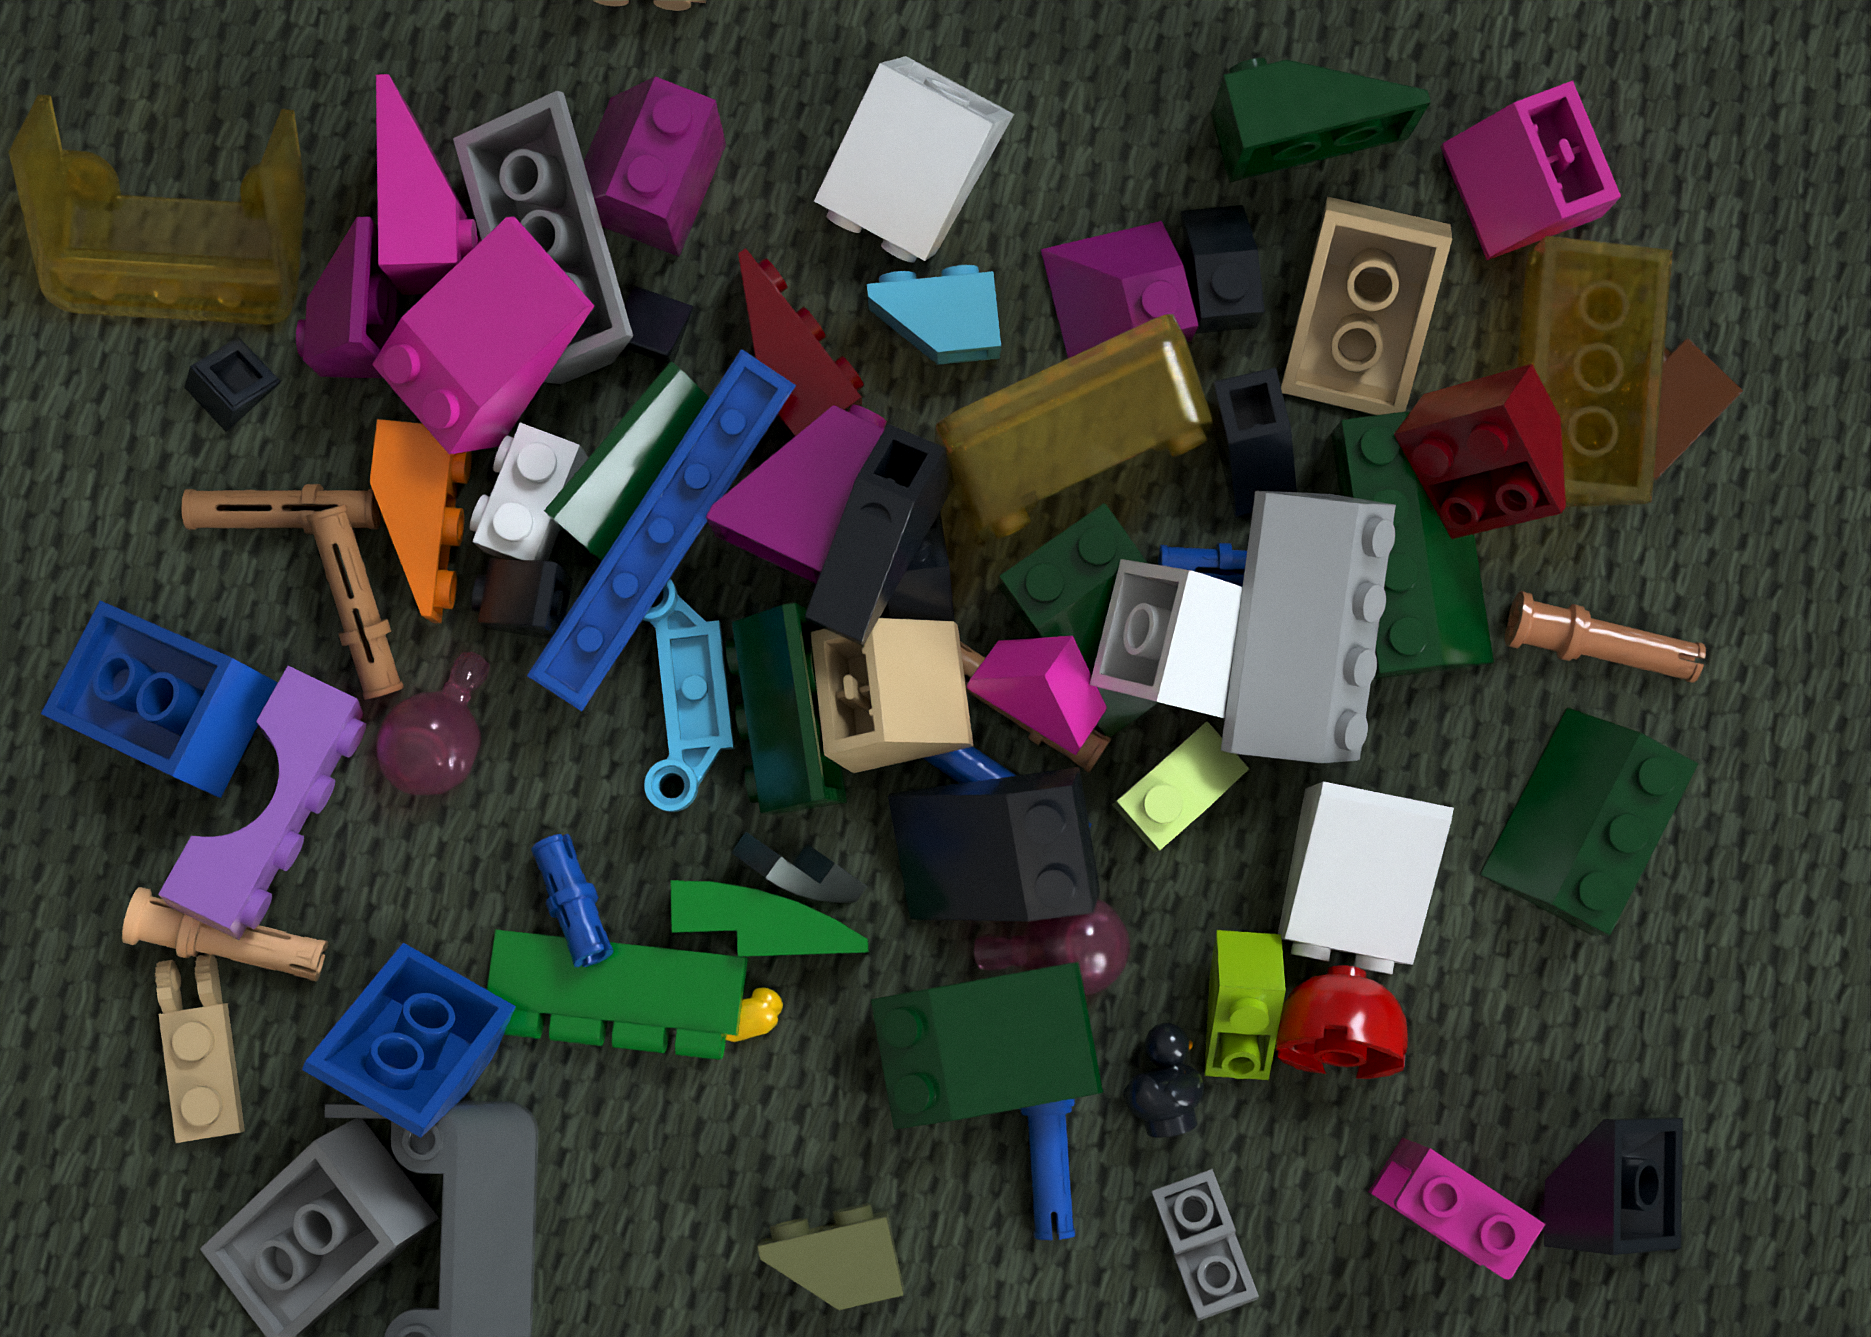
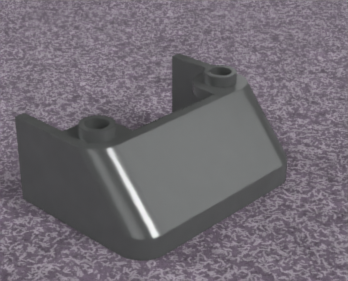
[325,1099,538,1337]

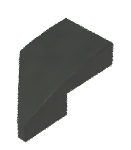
[731,832,867,903]

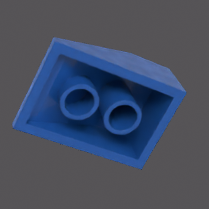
[41,601,278,798]
[302,943,516,1138]

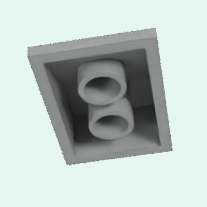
[200,1118,439,1337]

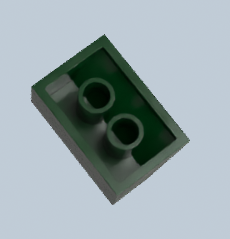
[544,362,710,563]
[726,603,847,815]
[1479,707,1699,936]

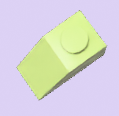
[1112,721,1249,852]

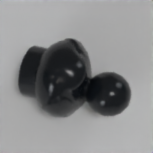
[1123,1023,1204,1138]

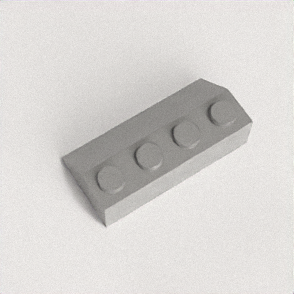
[453,91,633,384]
[1221,491,1396,763]

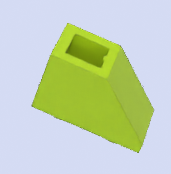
[1204,930,1286,1080]

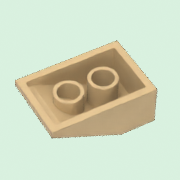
[1281,196,1452,415]

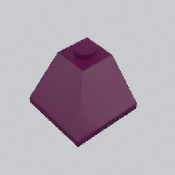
[296,217,399,378]
[1041,221,1199,370]

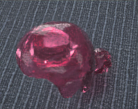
[376,651,490,795]
[974,899,1130,996]

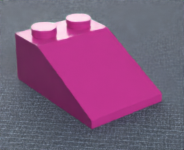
[376,74,482,295]
[372,217,594,455]

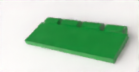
[487,929,748,1060]

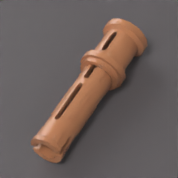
[1505,591,1706,683]

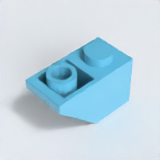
[867,265,1001,365]

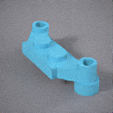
[643,578,735,812]

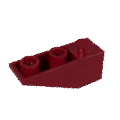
[738,248,864,439]

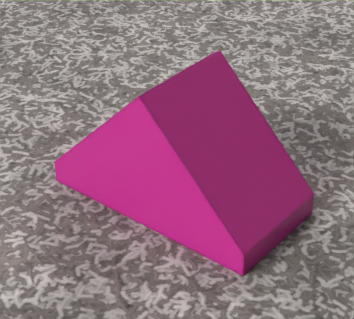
[966,636,1107,755]

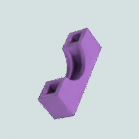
[158,666,366,940]

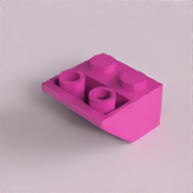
[1440,80,1621,260]

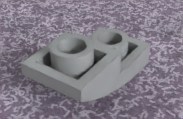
[1152,1169,1259,1321]

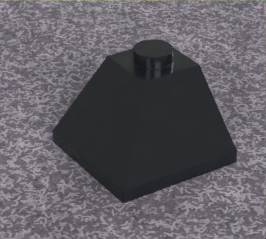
[1540,1117,1683,1255]

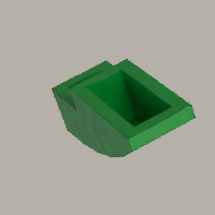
[671,880,869,957]

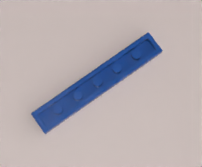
[527,349,796,711]

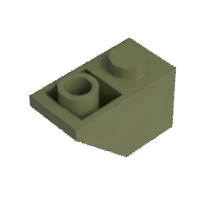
[757,1203,904,1310]

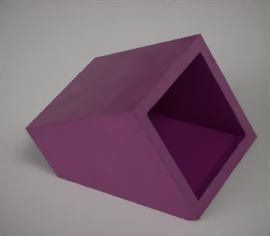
[584,76,726,257]
[706,405,887,584]

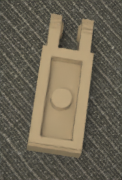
[155,954,245,1143]

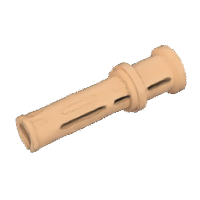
[122,887,328,982]

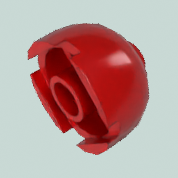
[1276,965,1408,1079]

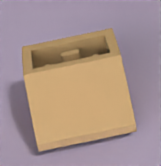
[811,618,974,773]

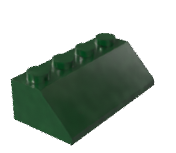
[1331,412,1494,679]

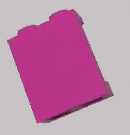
[1368,1137,1545,1279]

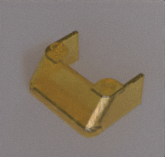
[9,95,306,325]
[935,314,1213,545]

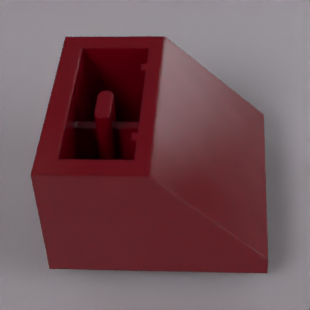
[1394,364,1566,539]

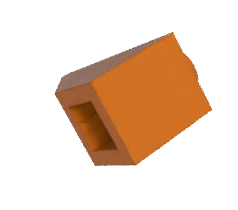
[370,419,472,623]

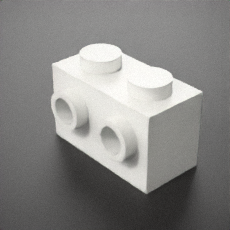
[470,423,588,561]

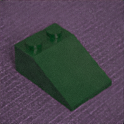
[1210,58,1431,183]
[997,503,1160,737]
[871,961,1103,1130]

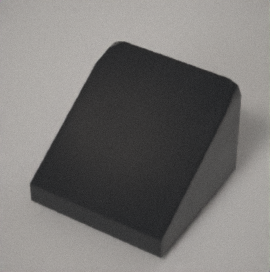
[624,286,694,364]
[184,337,281,432]

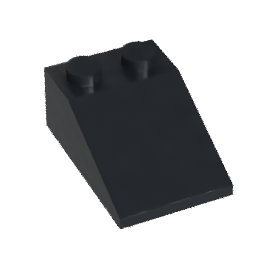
[888,767,1100,921]

